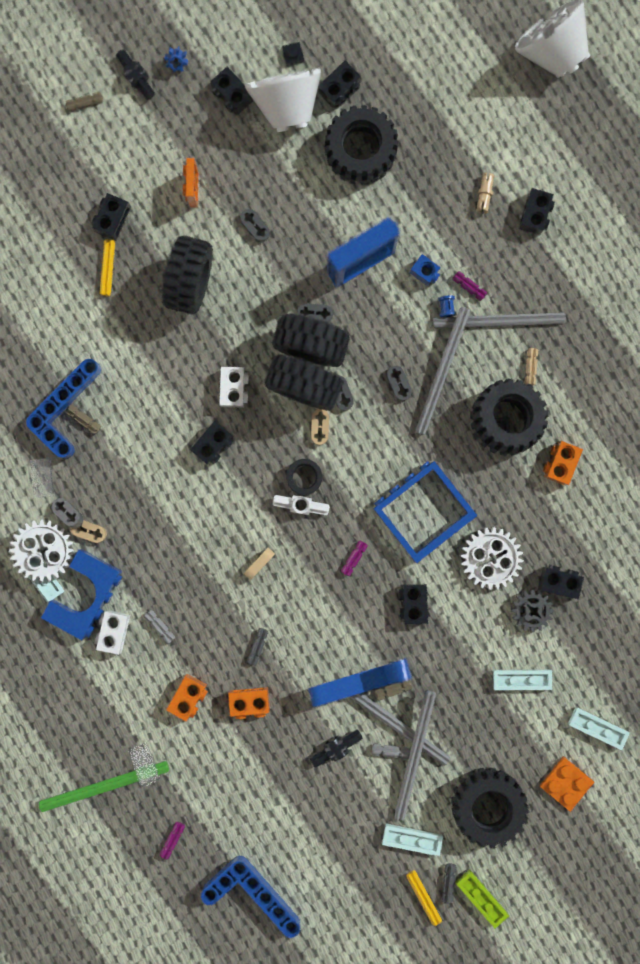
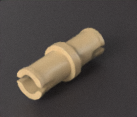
[476,173,495,214]

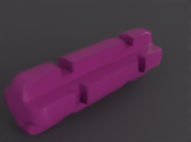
[453,271,487,301]
[341,541,368,576]
[160,821,185,860]

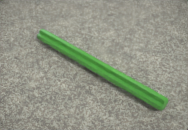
[39,761,169,812]

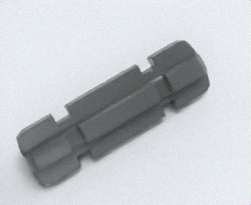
[247,628,268,666]
[442,863,457,904]

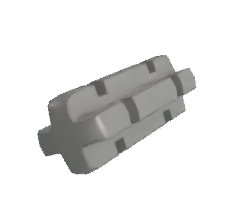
[144,610,175,644]
[372,744,410,759]

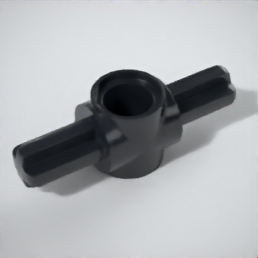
[116,49,155,100]
[310,729,363,768]

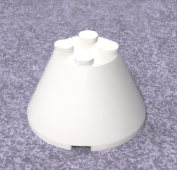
[515,0,590,78]
[245,68,321,132]

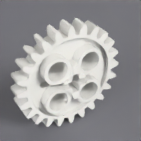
[8,520,74,583]
[460,527,524,590]

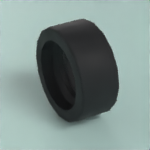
[286,459,322,495]

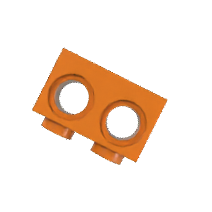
[543,441,583,486]
[166,674,208,722]
[228,687,270,719]

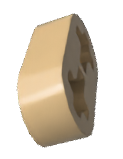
[311,409,329,445]
[70,520,107,543]
[244,547,275,580]

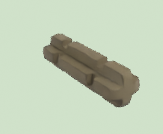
[66,92,103,112]
[66,405,101,434]
[375,679,412,701]

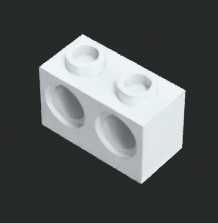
[220,367,249,408]
[95,610,130,655]

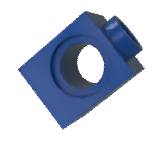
[410,254,441,286]

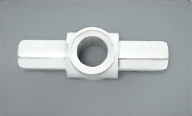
[273,495,329,515]

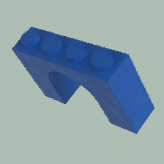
[41,549,123,640]

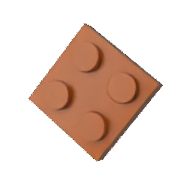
[183,158,198,207]
[539,756,594,812]

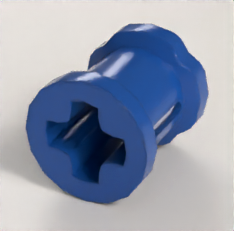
[438,295,457,317]

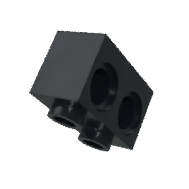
[318,60,361,109]
[210,66,254,115]
[518,188,555,235]
[92,193,131,241]
[190,421,234,465]
[538,565,584,600]
[399,584,428,624]

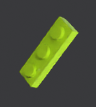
[456,869,509,929]

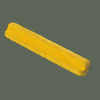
[100,239,115,296]
[406,870,442,926]

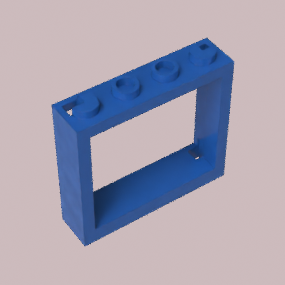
[327,217,400,288]
[373,461,477,563]

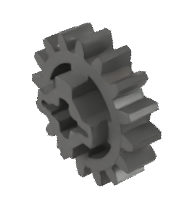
[511,590,554,632]

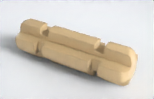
[525,348,538,386]

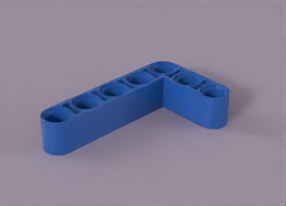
[26,359,101,459]
[308,659,412,707]
[201,856,300,938]

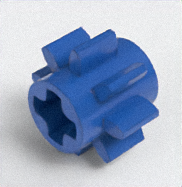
[164,46,188,73]

